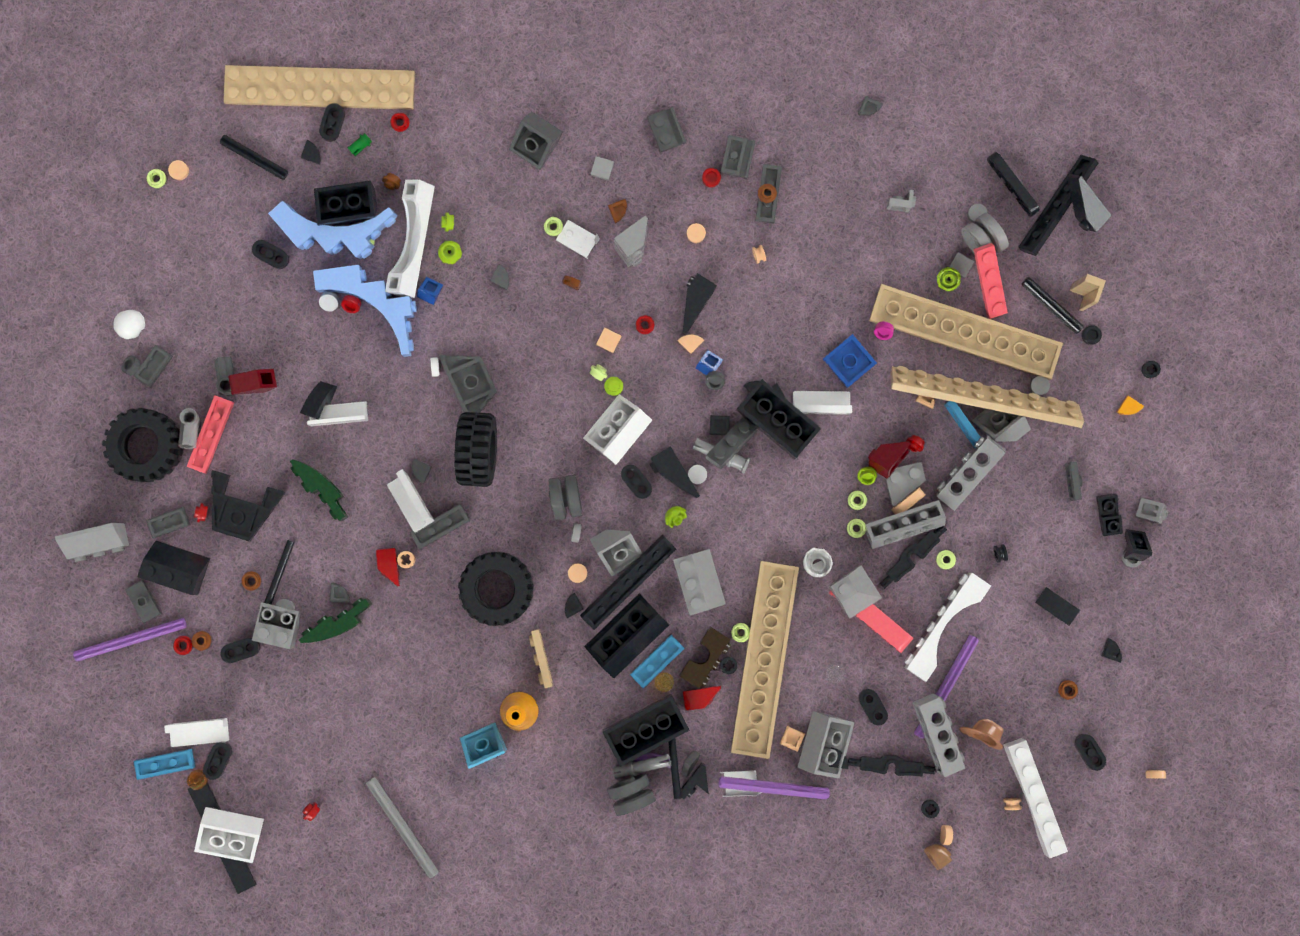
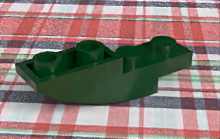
[290,459,348,521]
[299,598,372,643]

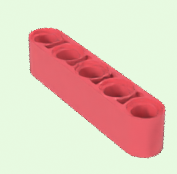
[829,590,914,653]

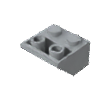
[252,602,300,649]

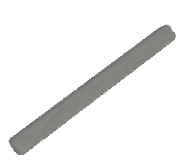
[366,777,439,878]

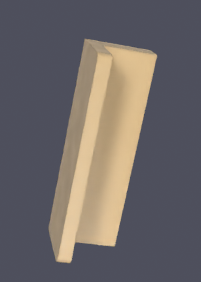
[1070,274,1106,311]

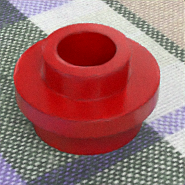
[390,113,410,132]
[636,315,655,335]
[906,435,925,452]
[194,503,208,522]
[173,636,193,655]
[302,802,320,821]

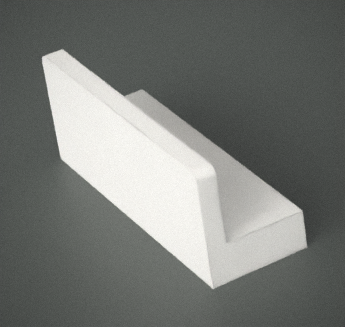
[793,391,852,415]
[307,401,368,426]
[387,469,434,532]
[164,718,229,747]

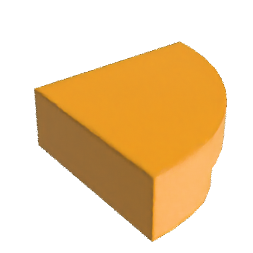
[1117,396,1144,415]

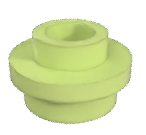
[147,169,166,188]
[544,217,563,236]
[589,364,608,381]
[847,491,867,510]
[847,519,866,538]
[936,550,956,569]
[731,623,750,642]

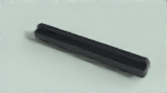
[220,135,288,180]
[1022,277,1084,334]

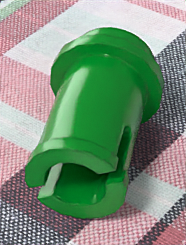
[347,133,372,157]

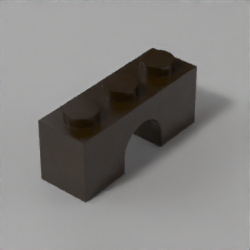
[679,626,731,688]

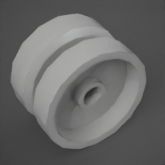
[961,213,1009,254]

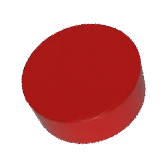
[702,168,721,188]
[341,295,361,313]

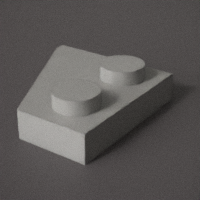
[885,462,926,507]

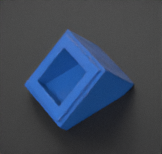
[417,277,443,305]
[695,349,723,375]

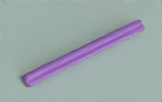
[73,618,187,661]
[914,635,979,739]
[718,776,830,799]

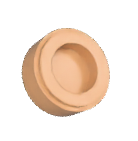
[168,160,189,180]
[687,223,706,243]
[568,564,587,583]
[1146,770,1166,779]
[940,825,953,845]

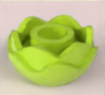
[438,241,462,264]
[937,267,961,291]
[665,506,687,528]

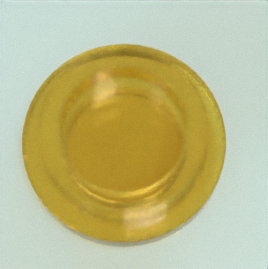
[655,672,674,692]

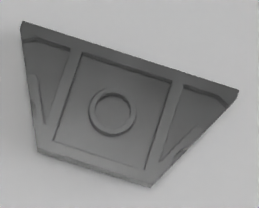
[439,355,497,413]

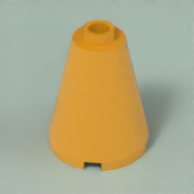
[500,692,538,731]

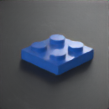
[823,334,877,388]

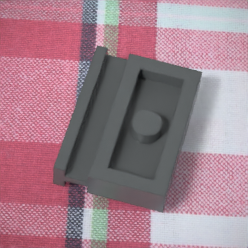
[647,107,686,153]
[721,135,756,179]

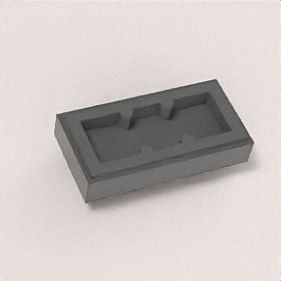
[134,345,173,387]
[1065,462,1082,501]
[146,507,190,538]
[125,580,162,623]

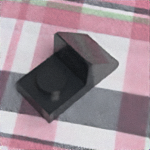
[1124,529,1153,561]
[681,762,709,799]

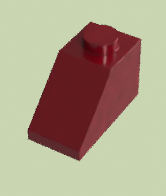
[868,441,911,479]

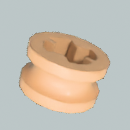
[752,245,766,264]
[397,551,415,568]
[1004,798,1022,810]

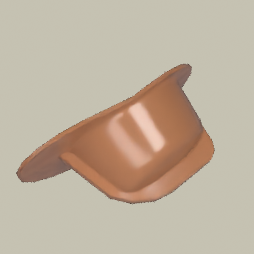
[959,719,1003,750]

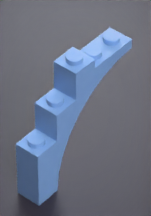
[268,201,398,259]
[313,265,417,357]

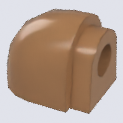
[924,844,952,870]

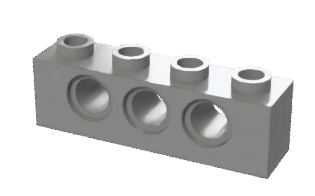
[936,435,1006,511]
[865,500,946,549]
[912,694,965,777]

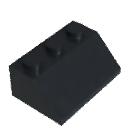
[314,180,377,226]
[137,541,211,595]

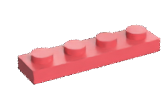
[973,243,1008,319]
[187,395,234,474]

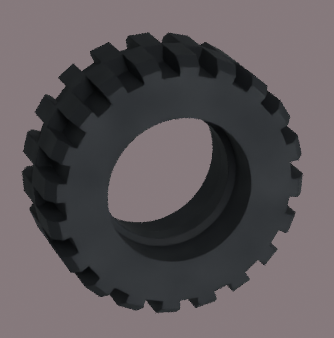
[102,408,183,482]
[454,412,497,487]
[458,552,534,626]

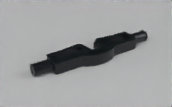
[879,526,947,589]
[848,755,936,777]

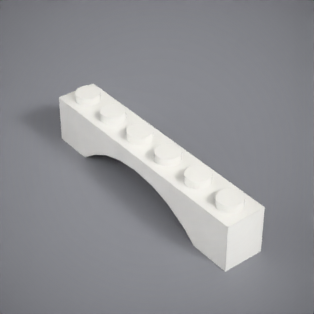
[385,180,435,298]
[904,573,991,682]
[1003,738,1068,858]

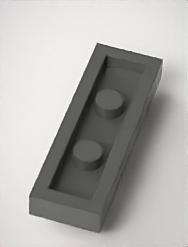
[755,164,782,224]
[706,417,758,470]
[410,504,470,549]

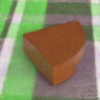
[608,198,627,224]
[562,275,582,290]

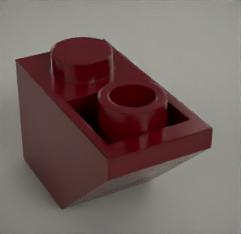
[228,369,277,395]

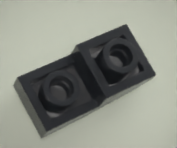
[300,381,337,420]
[1096,494,1123,536]
[1035,587,1081,626]

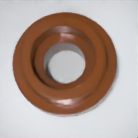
[382,173,401,190]
[758,184,777,203]
[242,571,261,591]
[192,631,212,651]
[1058,680,1078,700]

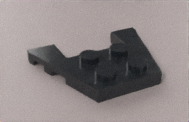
[211,470,285,542]

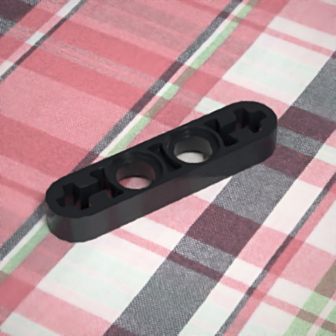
[987,152,1040,217]

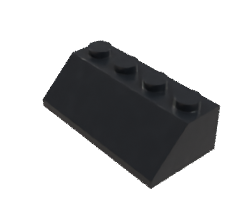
[736,379,821,459]
[584,593,669,678]
[602,694,690,767]

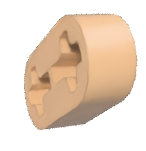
[891,487,925,514]

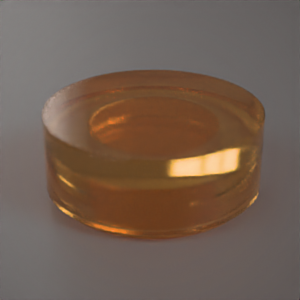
[187,769,208,790]

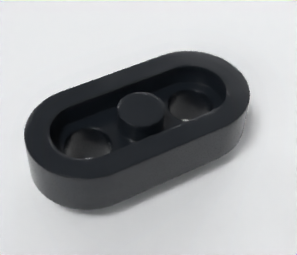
[319,103,345,142]
[252,240,289,269]
[621,464,652,499]
[220,638,260,663]
[859,689,888,726]
[1075,734,1106,771]
[203,742,232,780]

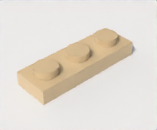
[529,629,553,688]

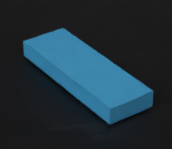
[944,401,981,448]
[630,634,685,688]
[134,749,196,780]

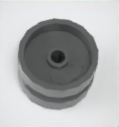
[548,474,583,521]
[607,773,656,816]

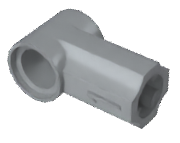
[178,408,201,449]

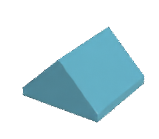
[460,723,507,769]

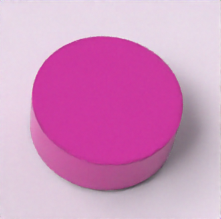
[874,322,894,340]

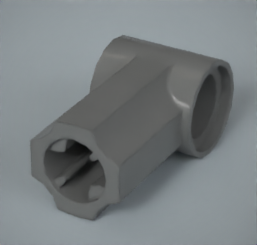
[214,357,234,396]

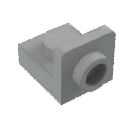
[886,190,916,212]
[1136,498,1168,524]

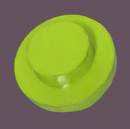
[441,212,454,232]
[604,377,623,396]
[857,467,877,485]

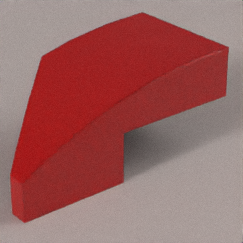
[376,548,400,587]
[683,686,721,711]

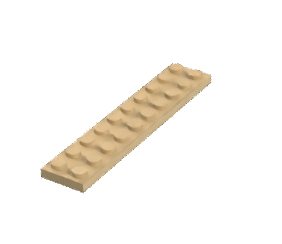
[224,65,415,110]
[869,284,1063,380]
[890,366,1084,428]
[731,561,799,759]

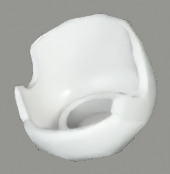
[114,310,145,339]
[803,547,833,577]

